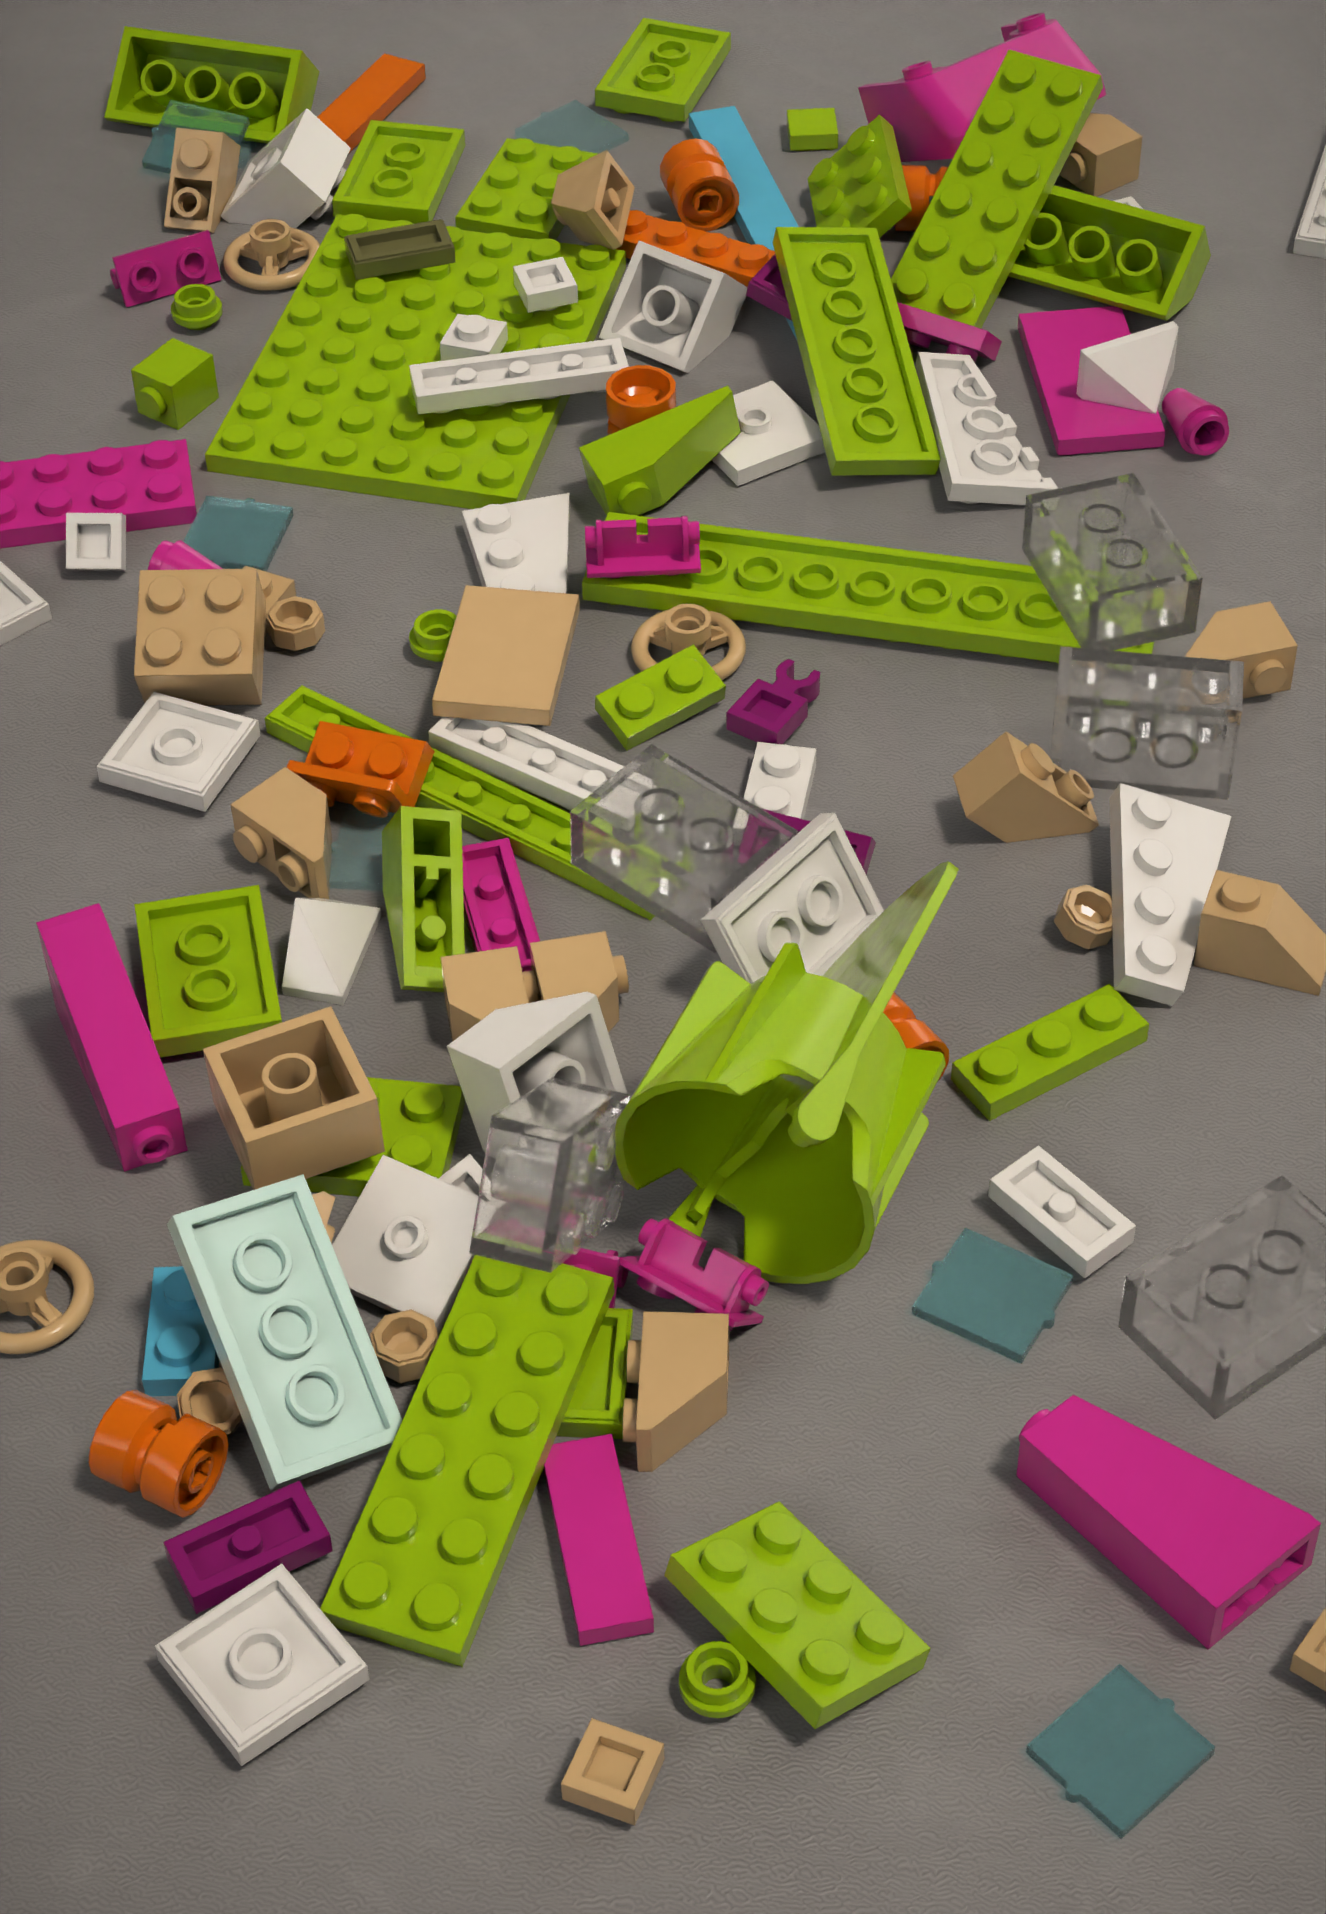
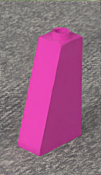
[36,903,188,1172]
[1016,1395,1321,1650]

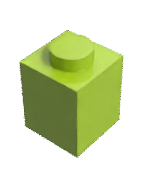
[131,338,219,430]

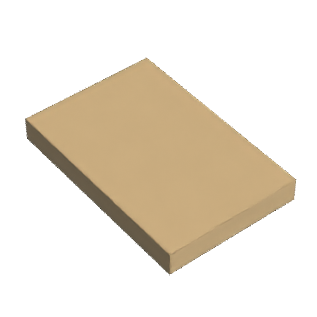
[432,585,580,726]

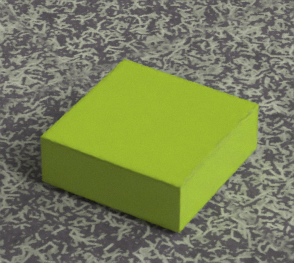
[786,108,838,151]

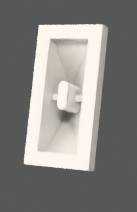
[1076,321,1179,414]
[282,898,381,1006]

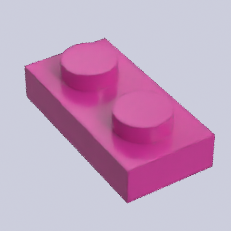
[897,302,1002,363]

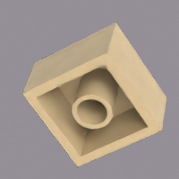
[134,568,266,706]
[203,1006,385,1190]

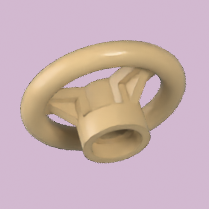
[223,219,320,291]
[631,604,746,680]
[0,1240,94,1354]

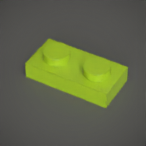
[595,644,726,751]

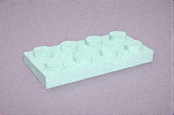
[167,1174,402,1491]

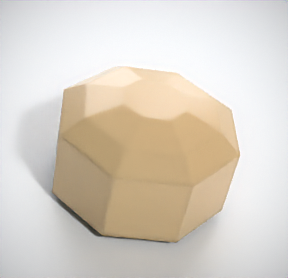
[266,596,325,651]
[1054,885,1113,949]
[370,1309,439,1383]
[177,1367,243,1436]

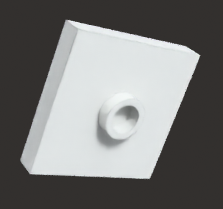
[712,380,825,486]
[96,692,261,812]
[332,1155,505,1334]
[155,1564,370,1766]

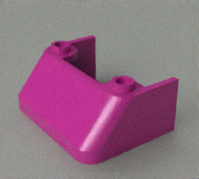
[858,13,1106,162]

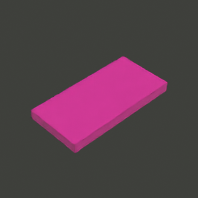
[1018,306,1165,456]

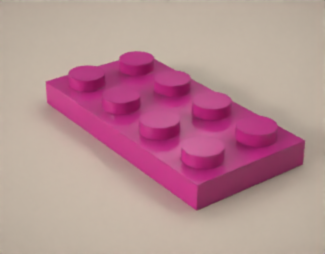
[0,439,198,549]

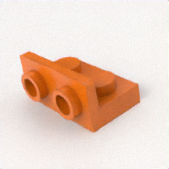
[286,721,435,818]

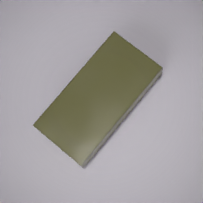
[344,219,456,280]

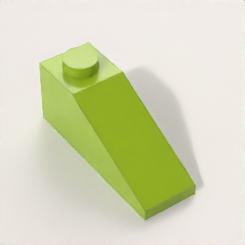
[579,385,741,516]
[382,806,465,992]

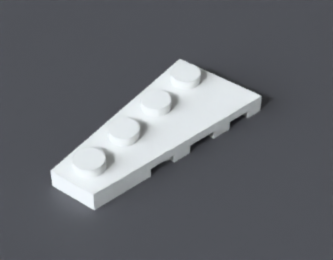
[915,352,1059,507]
[462,493,570,593]
[1109,783,1231,1006]

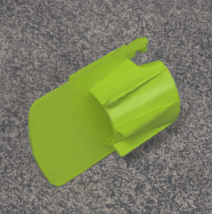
[613,861,959,1284]

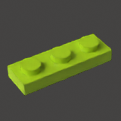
[951,984,1149,1121]

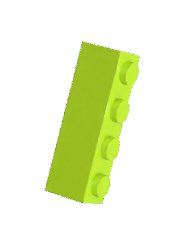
[104,26,319,144]
[1008,185,1211,321]

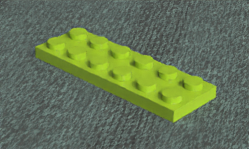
[891,50,1103,328]
[772,227,941,476]
[320,1241,615,1667]

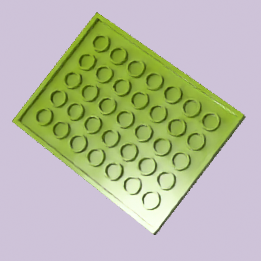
[205,214,626,509]

